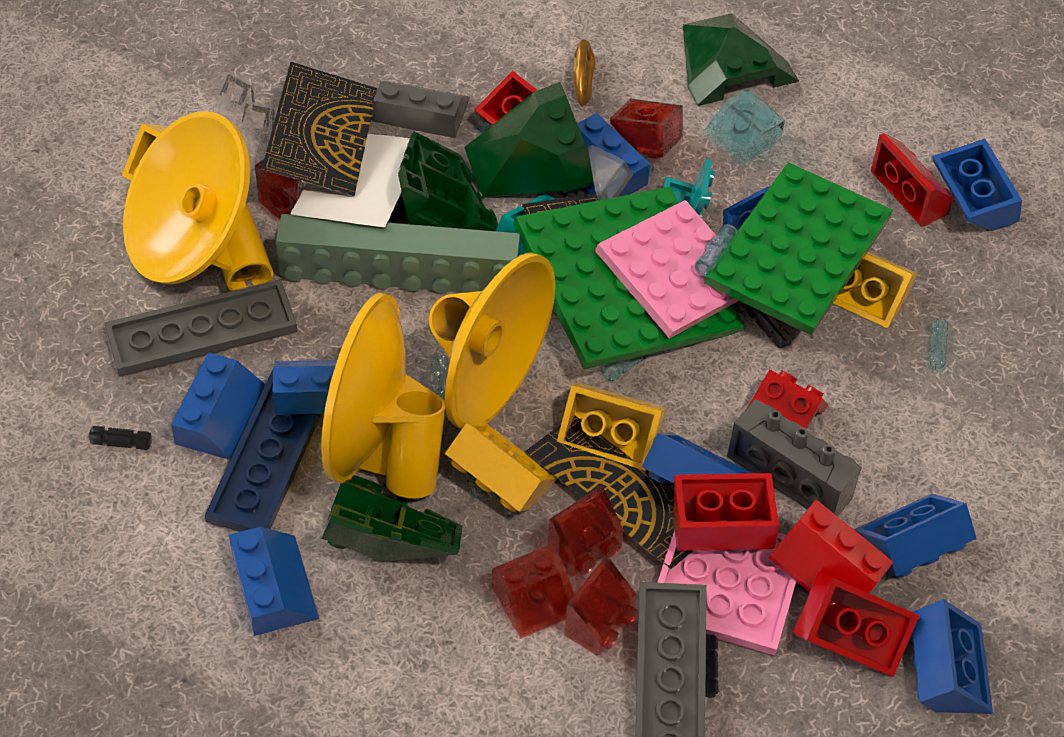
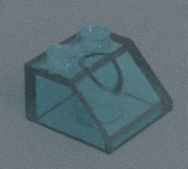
[703,88,785,166]

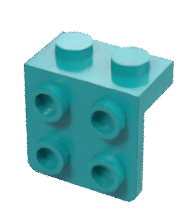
[662,158,715,217]

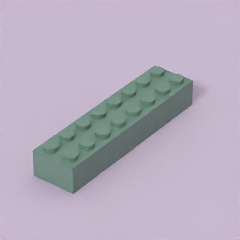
[276,214,520,294]

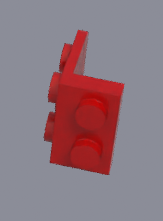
[747,369,828,429]

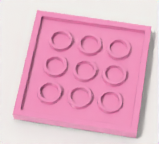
[595,200,739,339]
[657,530,796,656]

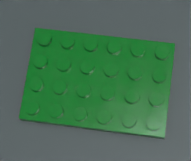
[704,162,893,335]

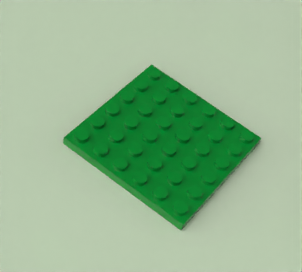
[513,187,745,369]

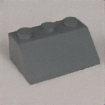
[373,81,470,138]

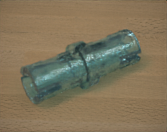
[695,224,738,276]

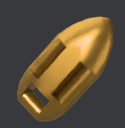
[573,39,595,106]

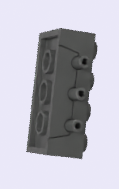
[727,399,862,517]

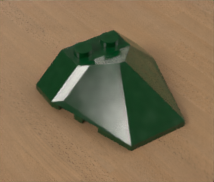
[683,13,799,106]
[464,82,599,198]
[398,131,498,232]
[322,475,463,562]

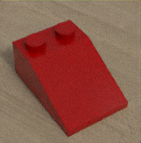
[793,572,919,677]

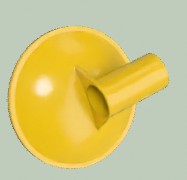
[123,111,274,291]
[429,253,555,429]
[321,293,445,498]

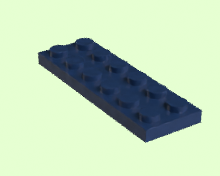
[205,370,321,532]

